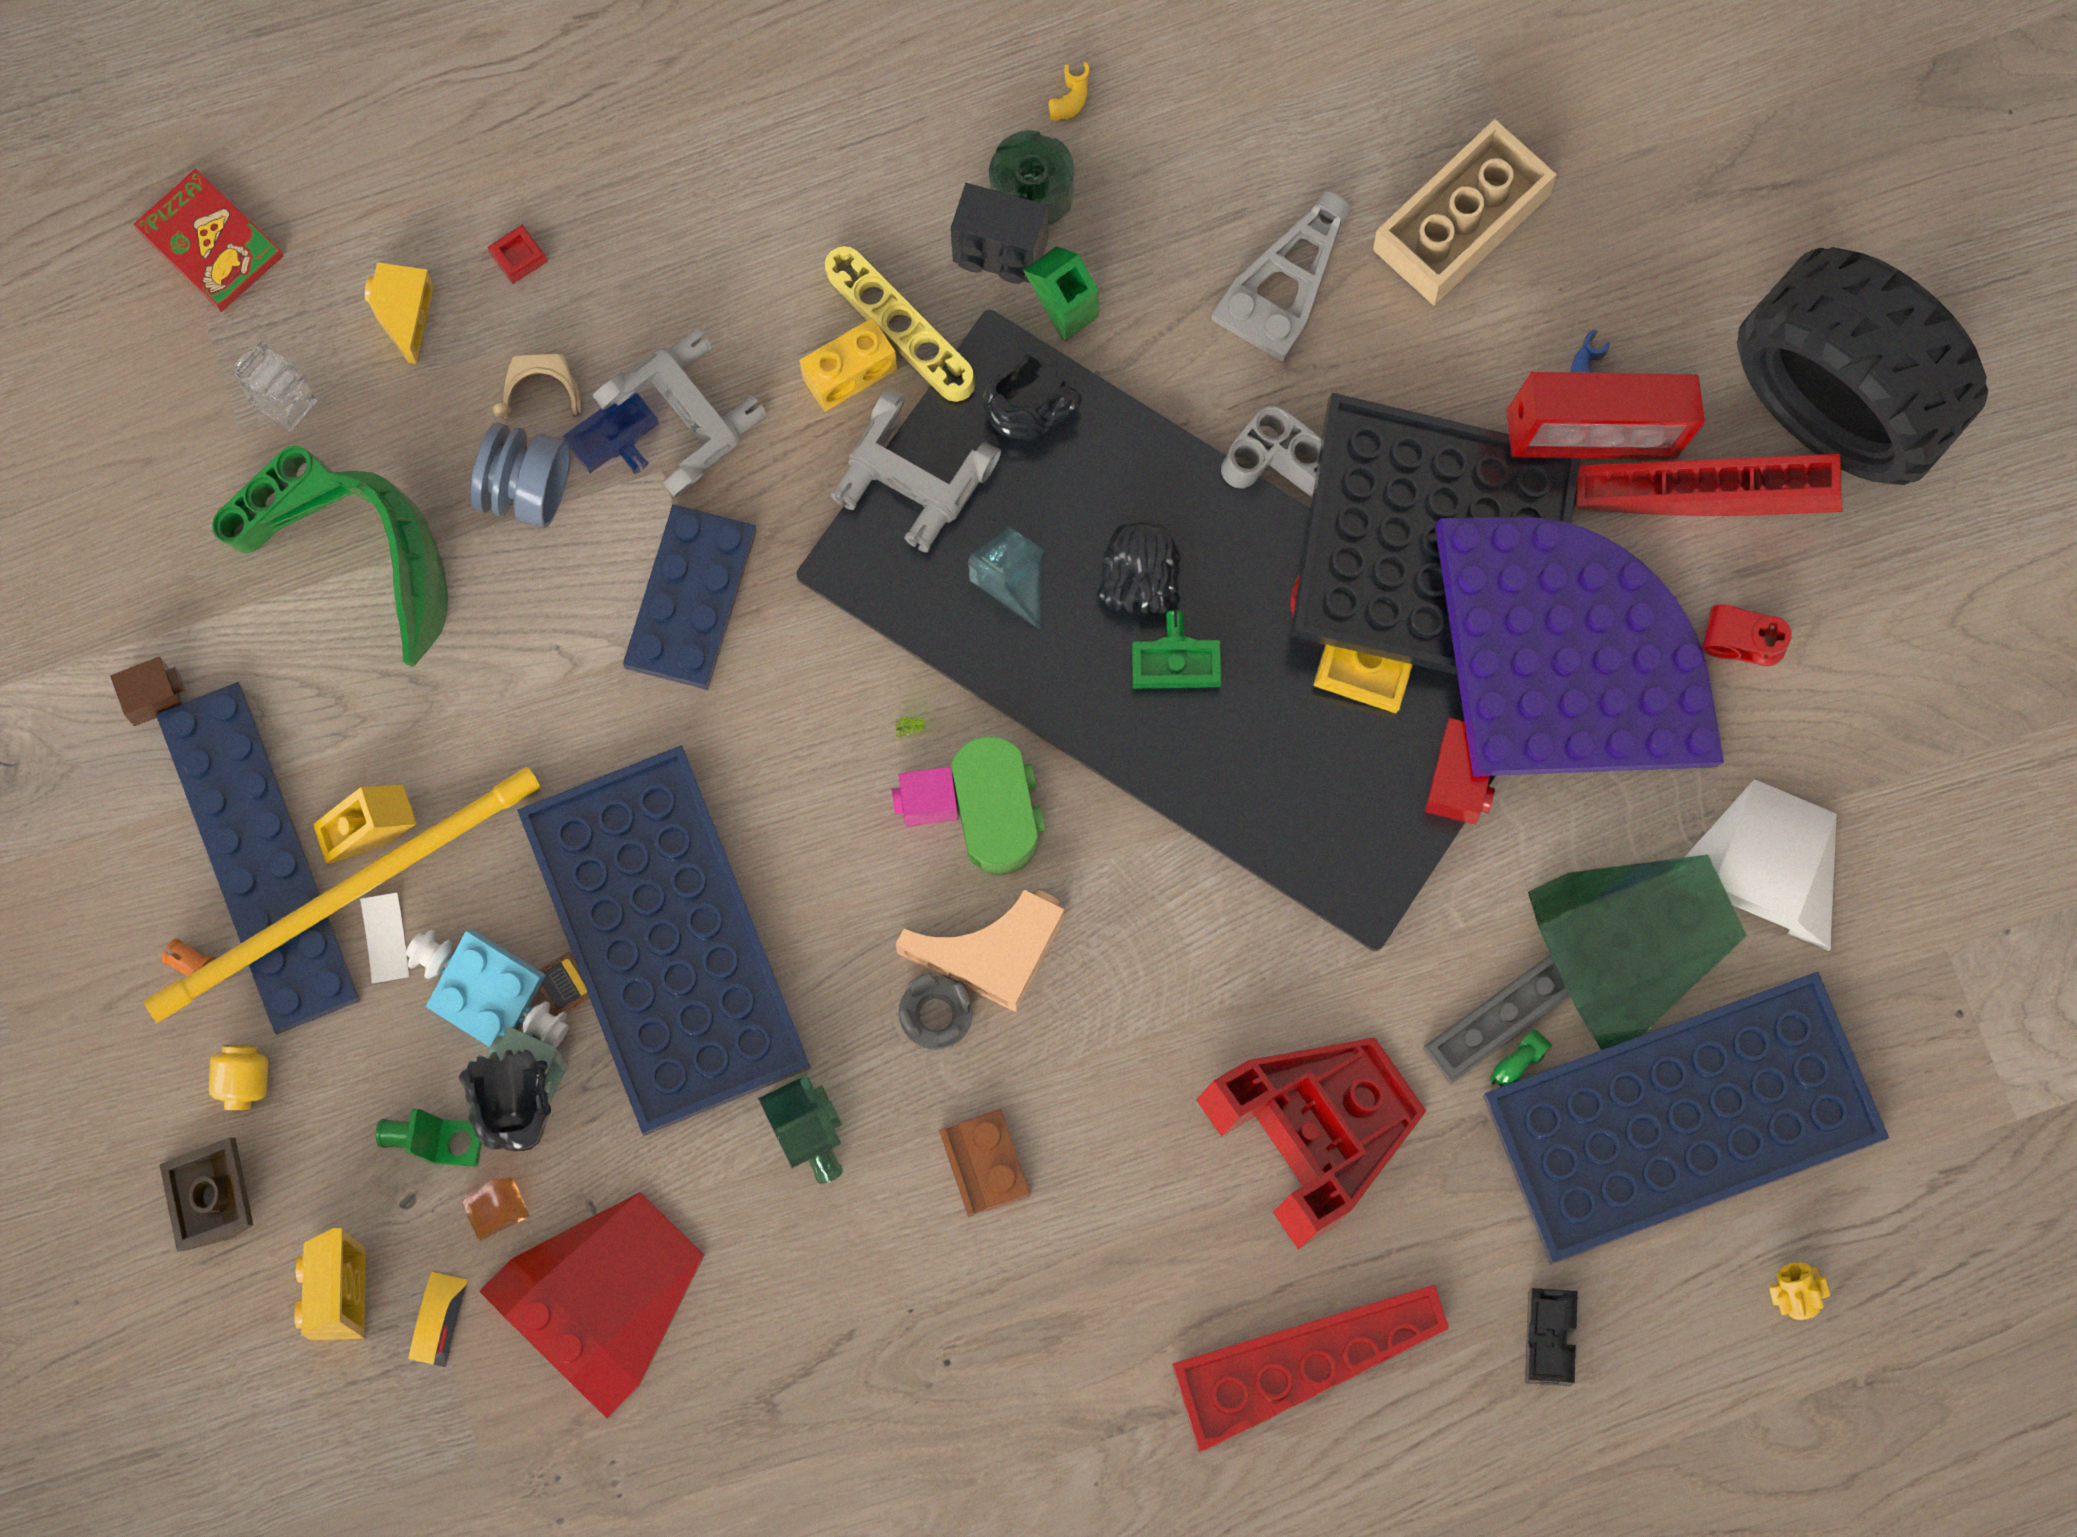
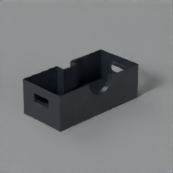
[1525,1288,1578,1386]

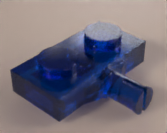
[563,393,659,474]

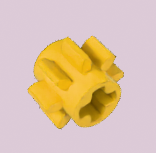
[1769,1262,1830,1320]

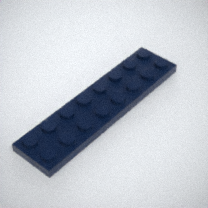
[156,682,360,1035]

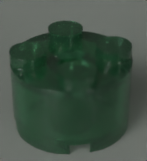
[989,130,1074,226]

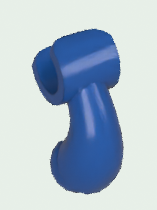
[1571,330,1610,373]

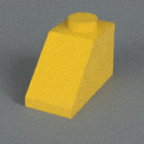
[365,262,434,364]
[313,784,416,864]

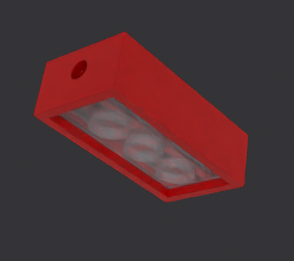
[1506,371,1705,459]

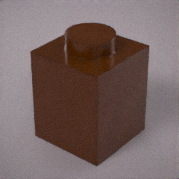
[110,656,185,727]

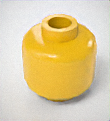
[209,1044,269,1110]

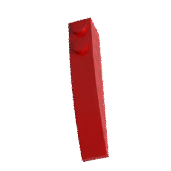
[1576,454,1843,516]

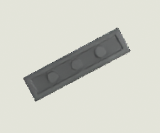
[1424,943,1593,1084]

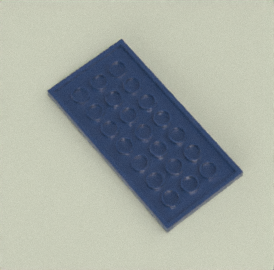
[517,745,811,1136]
[1483,971,1889,1264]

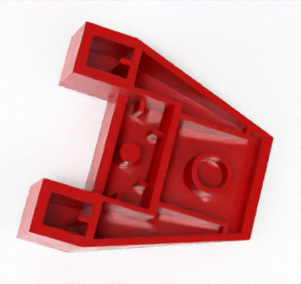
[1196,1037,1426,1250]

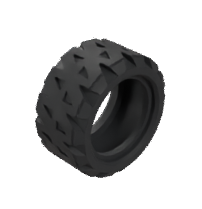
[1737,247,1989,485]

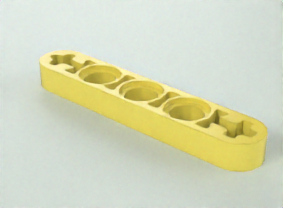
[824,246,976,402]

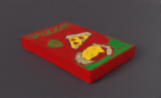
[133,169,283,312]

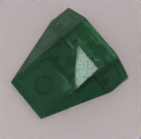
[1528,854,1748,1050]

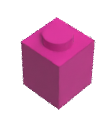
[892,766,958,827]

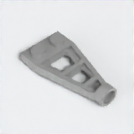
[1211,191,1351,363]

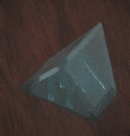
[968,527,1044,629]

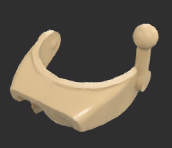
[493,354,582,420]

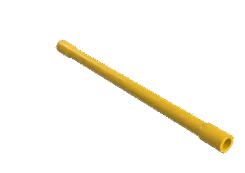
[142,766,541,1024]

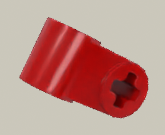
[1702,604,1792,666]

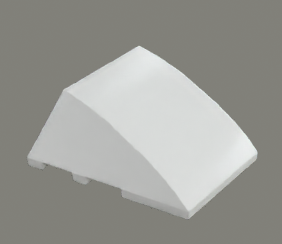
[1664,779,1837,951]

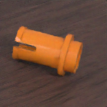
[161,938,216,976]

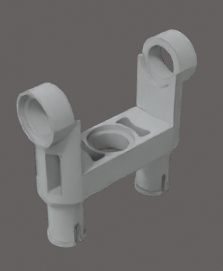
[592,328,766,497]
[831,387,1001,552]

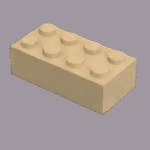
[1373,119,1557,306]

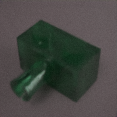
[758,1075,843,1184]

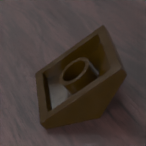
[159,1137,254,1251]

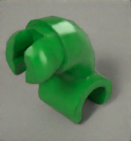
[1490,1029,1552,1088]

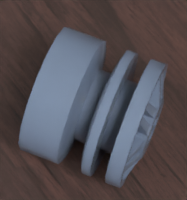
[470,423,570,528]

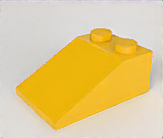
[294,1228,366,1340]

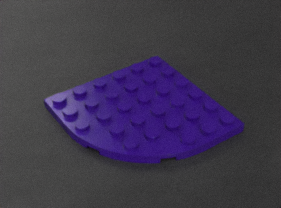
[1435,517,1724,777]

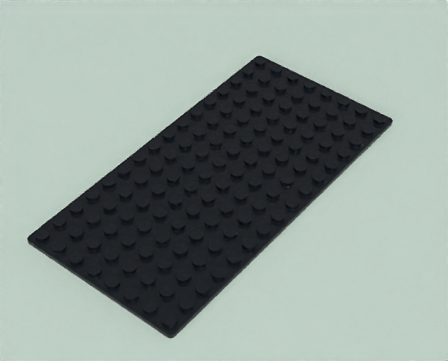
[797,310,1496,951]

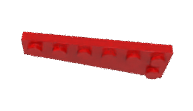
[1172,1284,1449,1453]

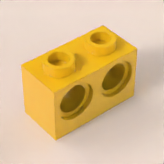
[799,317,897,412]

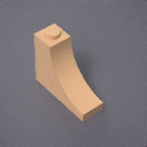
[896,890,1064,1012]

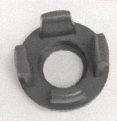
[899,973,973,1050]

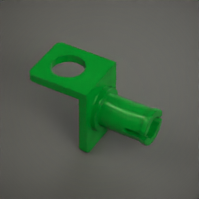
[375,1108,482,1167]

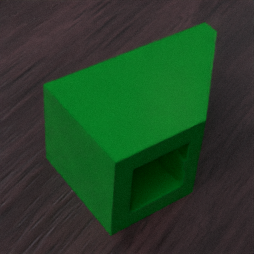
[1023,246,1099,341]

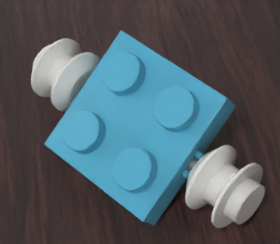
[406,929,569,1047]

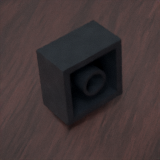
[950,182,1048,284]

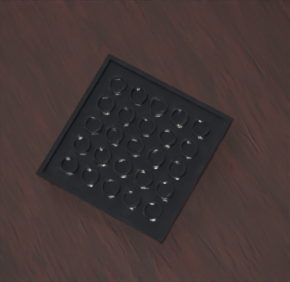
[1290,392,1580,675]

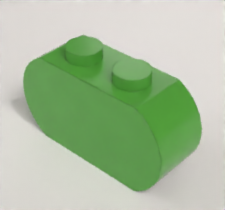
[951,737,1045,875]

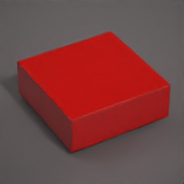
[487,224,548,285]

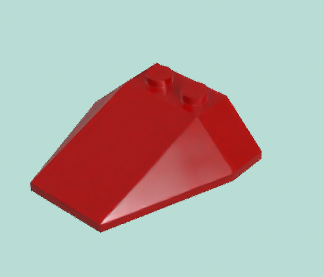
[479,1192,705,1419]

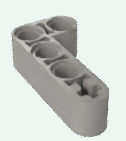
[1221,406,1322,497]

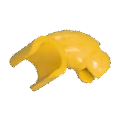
[1048,62,1089,121]

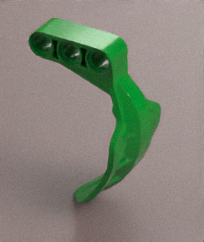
[212,445,448,667]

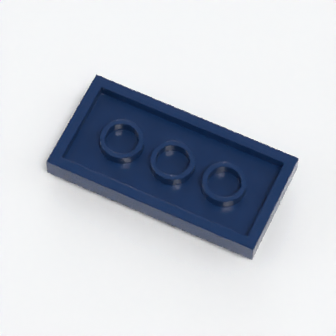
[623,504,757,690]

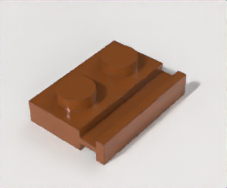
[939,1109,1030,1217]

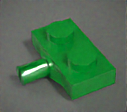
[1132,611,1221,689]

